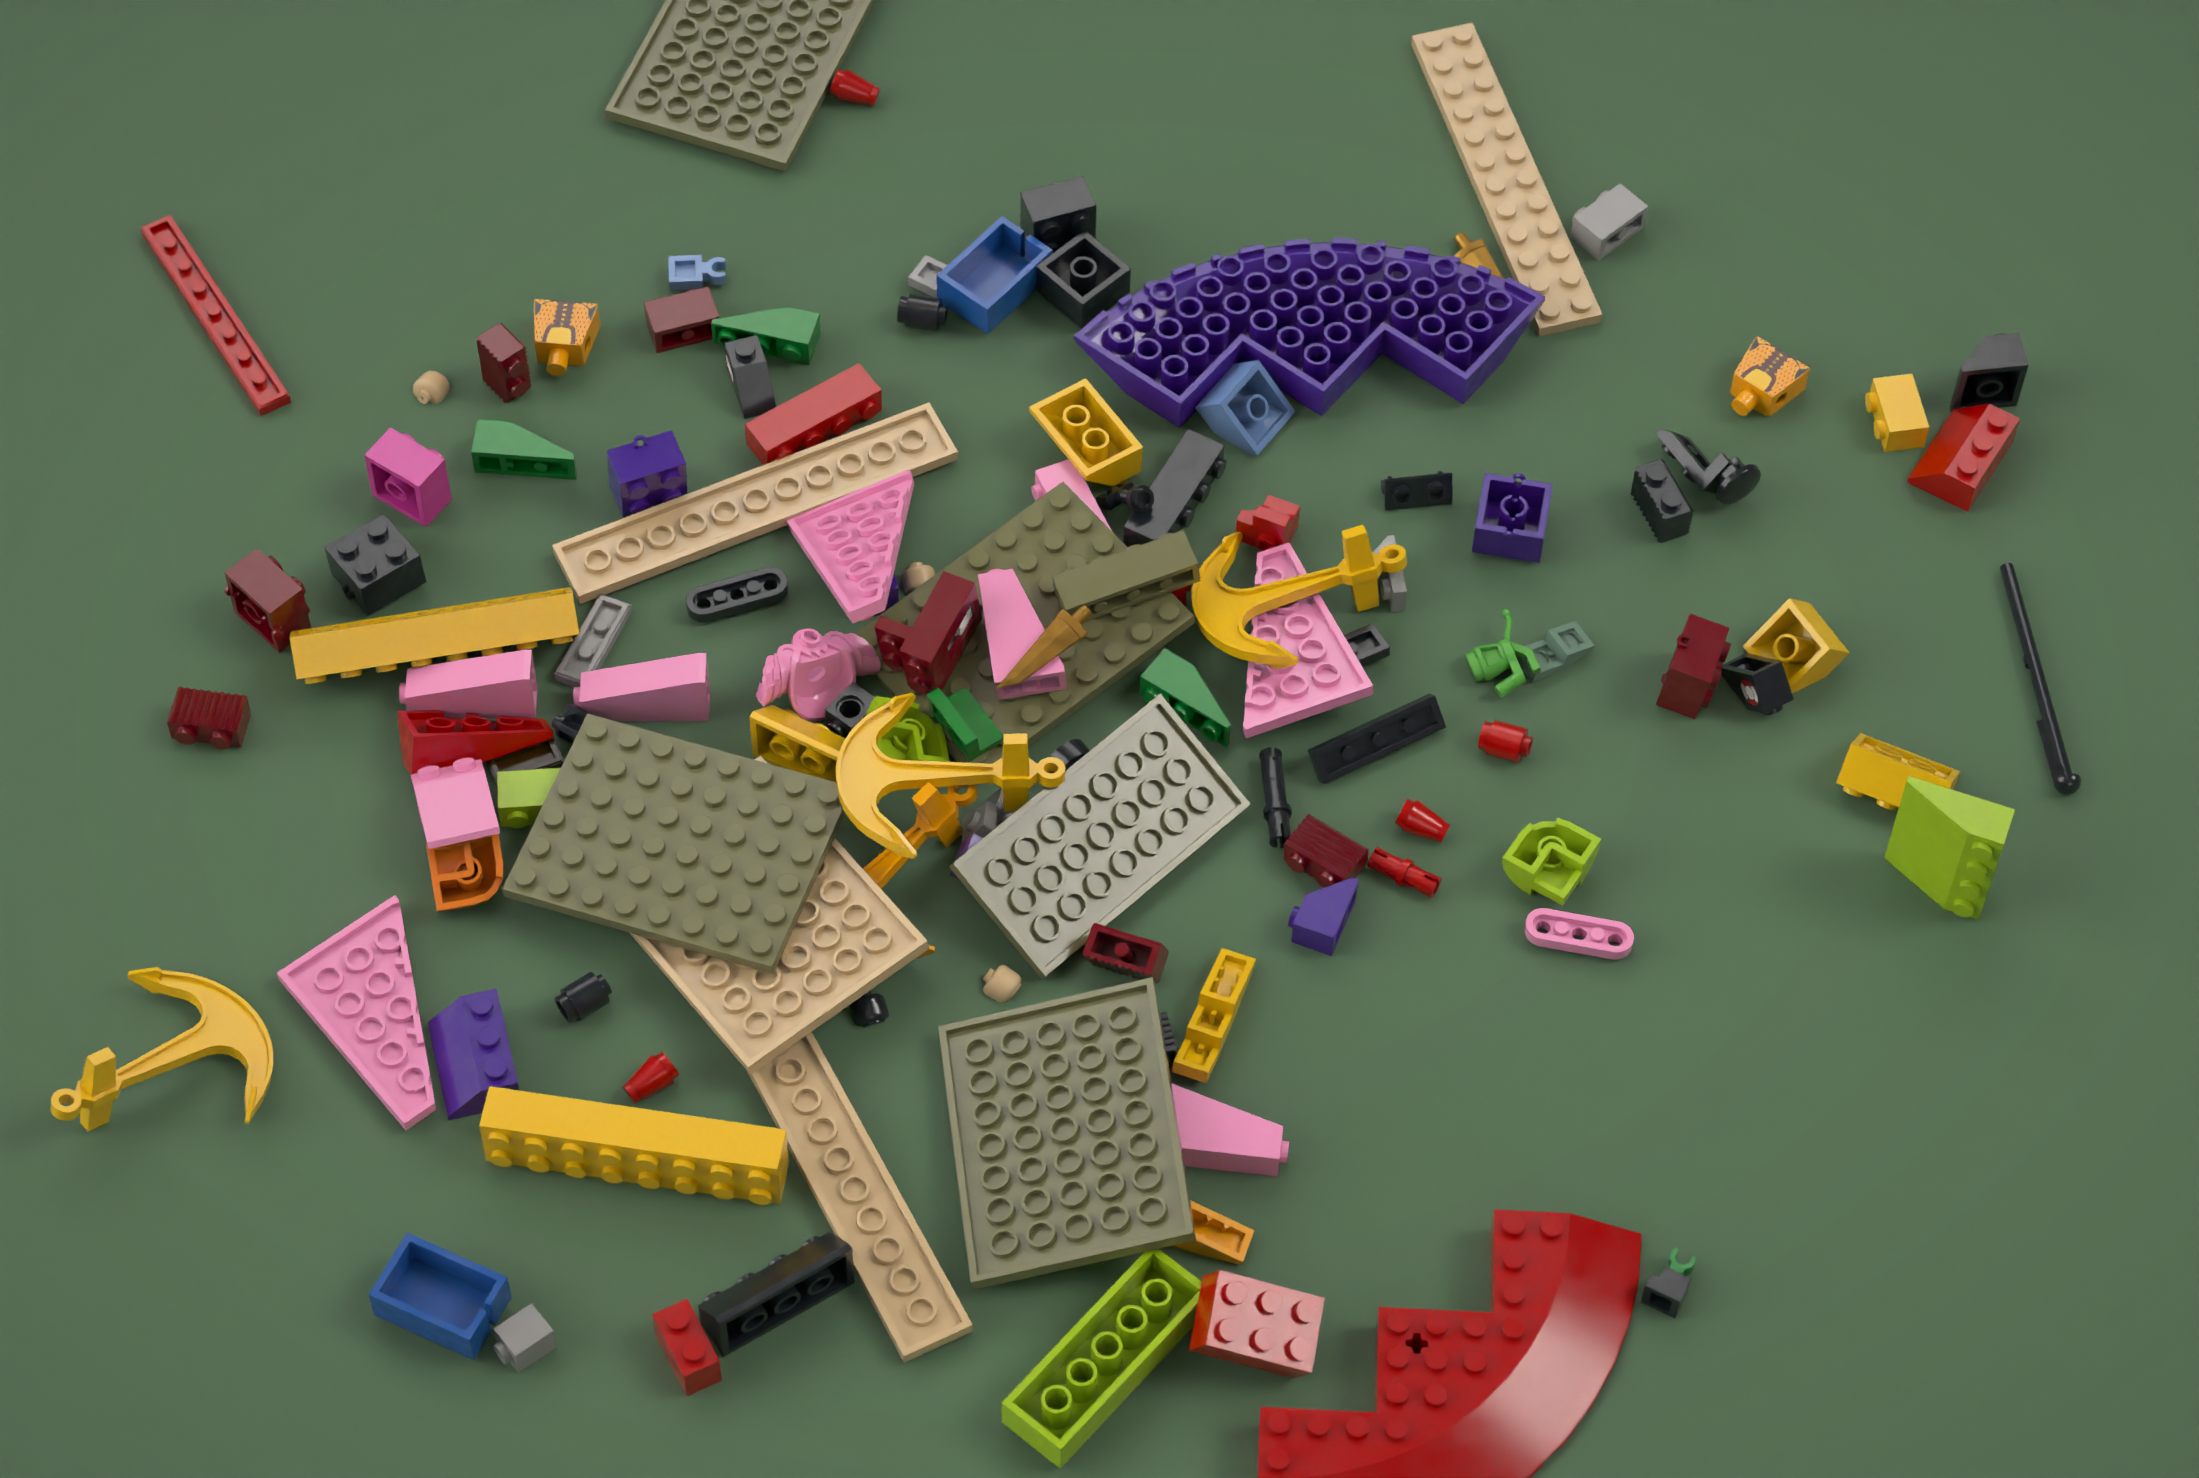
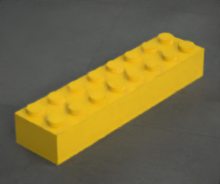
[289,587,579,684]
[479,1086,789,1205]

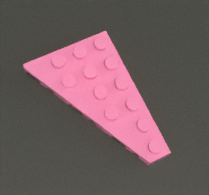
[787,469,915,624]
[1243,542,1373,738]
[277,895,436,1130]

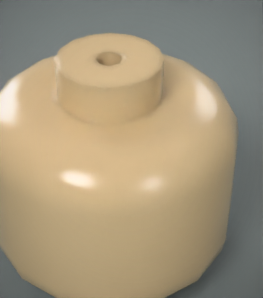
[413,371,450,404]
[901,562,935,594]
[982,965,1022,1003]

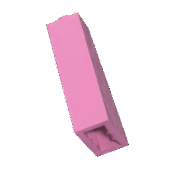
[978,569,1068,700]
[399,650,538,718]
[573,653,710,722]
[1171,1083,1289,1177]

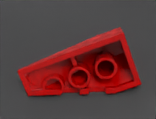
[397,710,553,775]

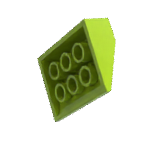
[1884,776,2015,920]

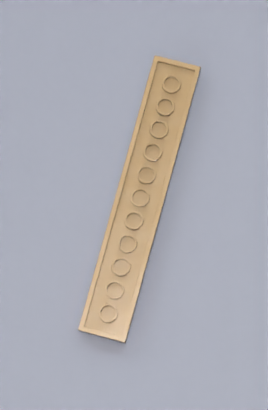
[1411,23,1602,337]
[552,402,958,604]
[746,1032,973,1363]

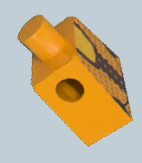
[534,299,600,376]
[1730,336,1810,416]

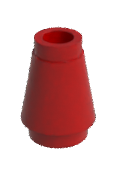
[830,69,880,106]
[1394,798,1450,843]
[622,1052,679,1104]

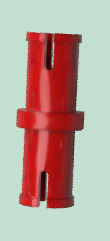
[1367,847,1442,898]

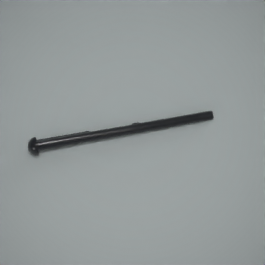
[2000,563,2081,795]

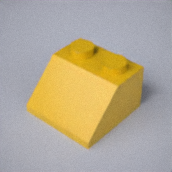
[1743,598,1850,694]

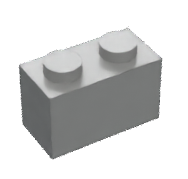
[1571,183,1648,261]

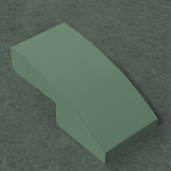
[1516,621,1595,683]

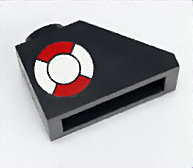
[725,335,776,419]
[1721,653,1794,715]

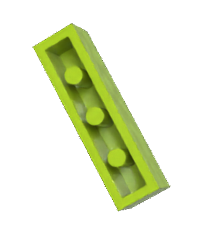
[497,768,561,828]

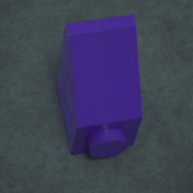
[1288,878,1359,956]

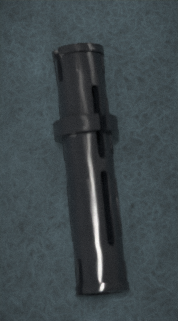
[1259,747,1292,848]

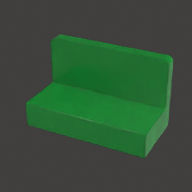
[927,688,1003,762]

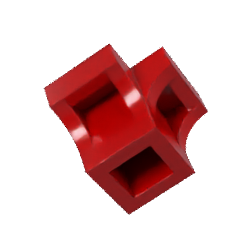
[1236,495,1300,551]

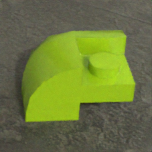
[866,696,950,762]
[1502,818,1601,906]

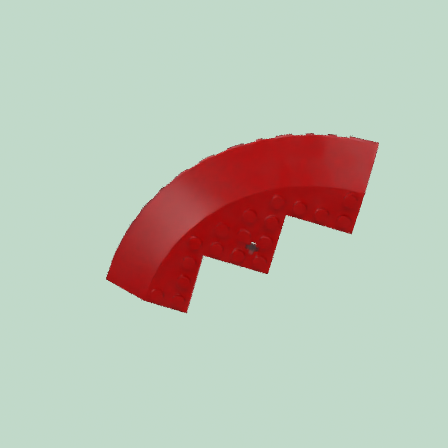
[1257,1209,1642,1478]

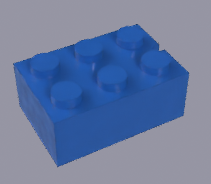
[936,216,1053,335]
[369,1233,512,1360]

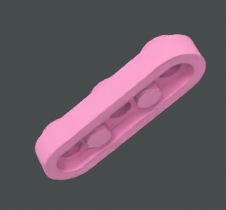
[1524,908,1634,960]

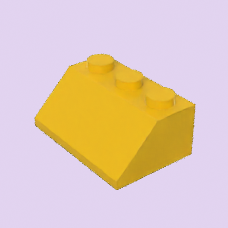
[1029,378,1143,486]
[749,705,846,782]
[1836,733,1961,810]

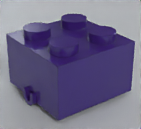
[607,430,688,518]
[1472,473,1553,563]

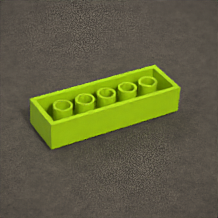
[1001,1249,1201,1469]

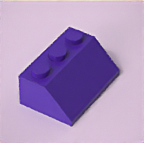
[427,988,519,1120]

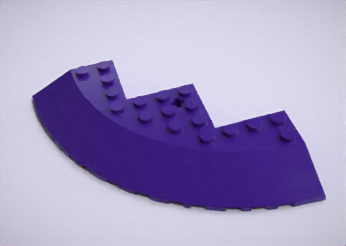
[1074,238,1545,428]

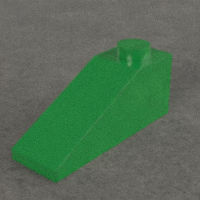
[471,419,577,480]

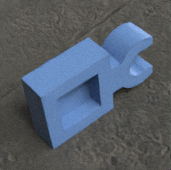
[668,255,726,290]

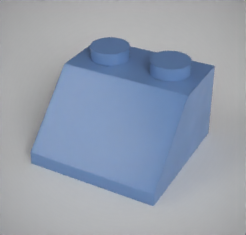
[1195,360,1296,456]

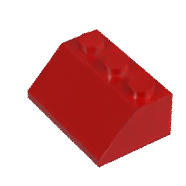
[1907,404,2020,512]

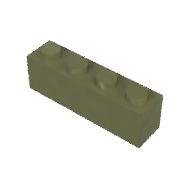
[1052,530,1200,622]

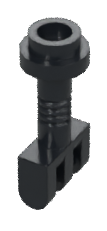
[1096,480,1154,512]

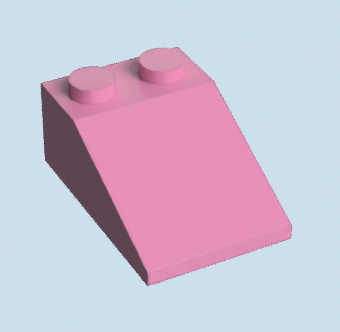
[411,758,500,849]

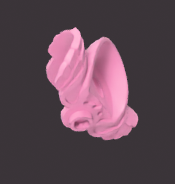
[756,629,881,721]

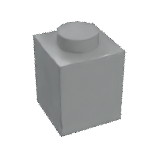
[493,1303,557,1373]

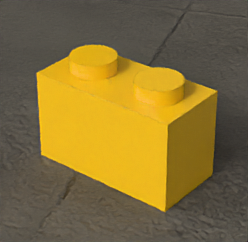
[1865,374,1929,452]

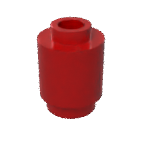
[1478,720,1533,763]

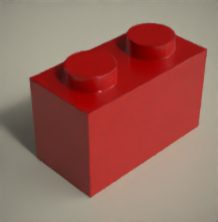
[652,1299,722,1396]

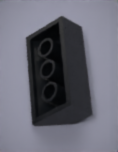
[698,1232,854,1357]

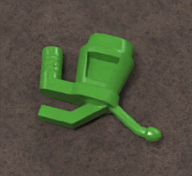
[1465,608,1541,698]

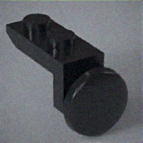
[1656,429,1761,504]

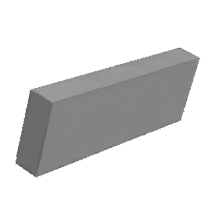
[554,594,632,687]

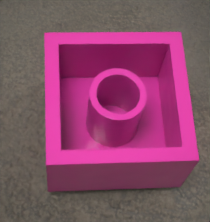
[364,427,452,527]

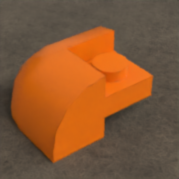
[426,834,504,913]

